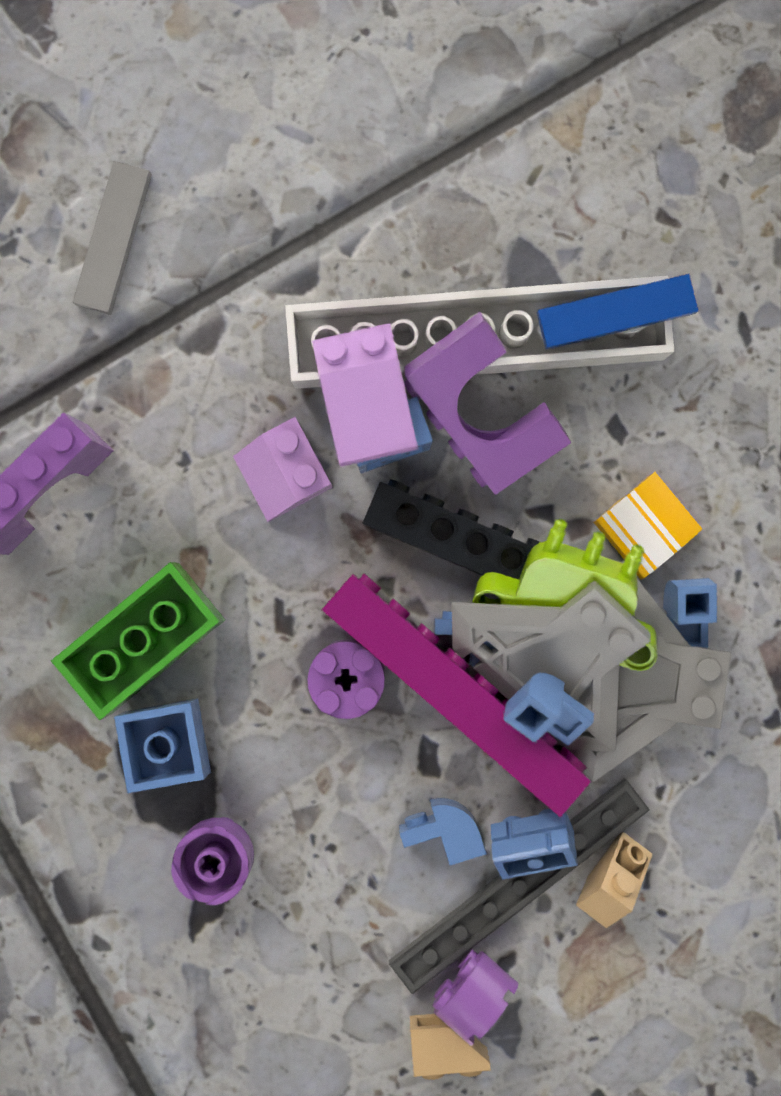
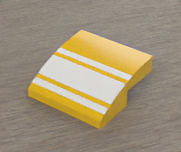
[593,472,702,580]

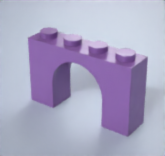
[403,312,571,495]
[0,412,114,555]

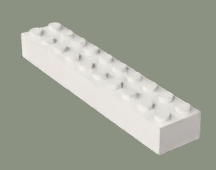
[285,276,674,389]

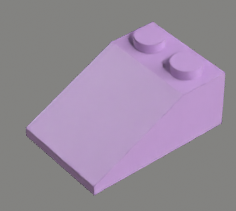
[312,323,418,467]

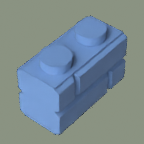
[490,809,578,880]

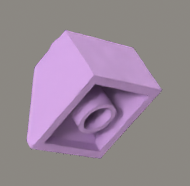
[233,417,333,522]

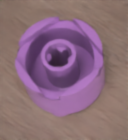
[308,639,385,719]
[171,817,254,905]
[432,949,518,1046]

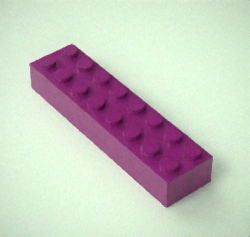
[321,574,591,818]

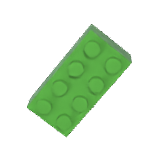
[51,562,226,721]

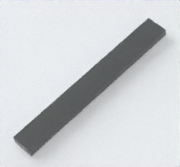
[389,778,650,994]

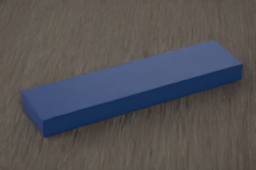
[537,274,699,350]

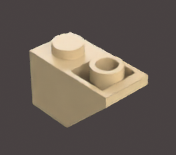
[576,832,653,928]
[410,1014,491,1080]

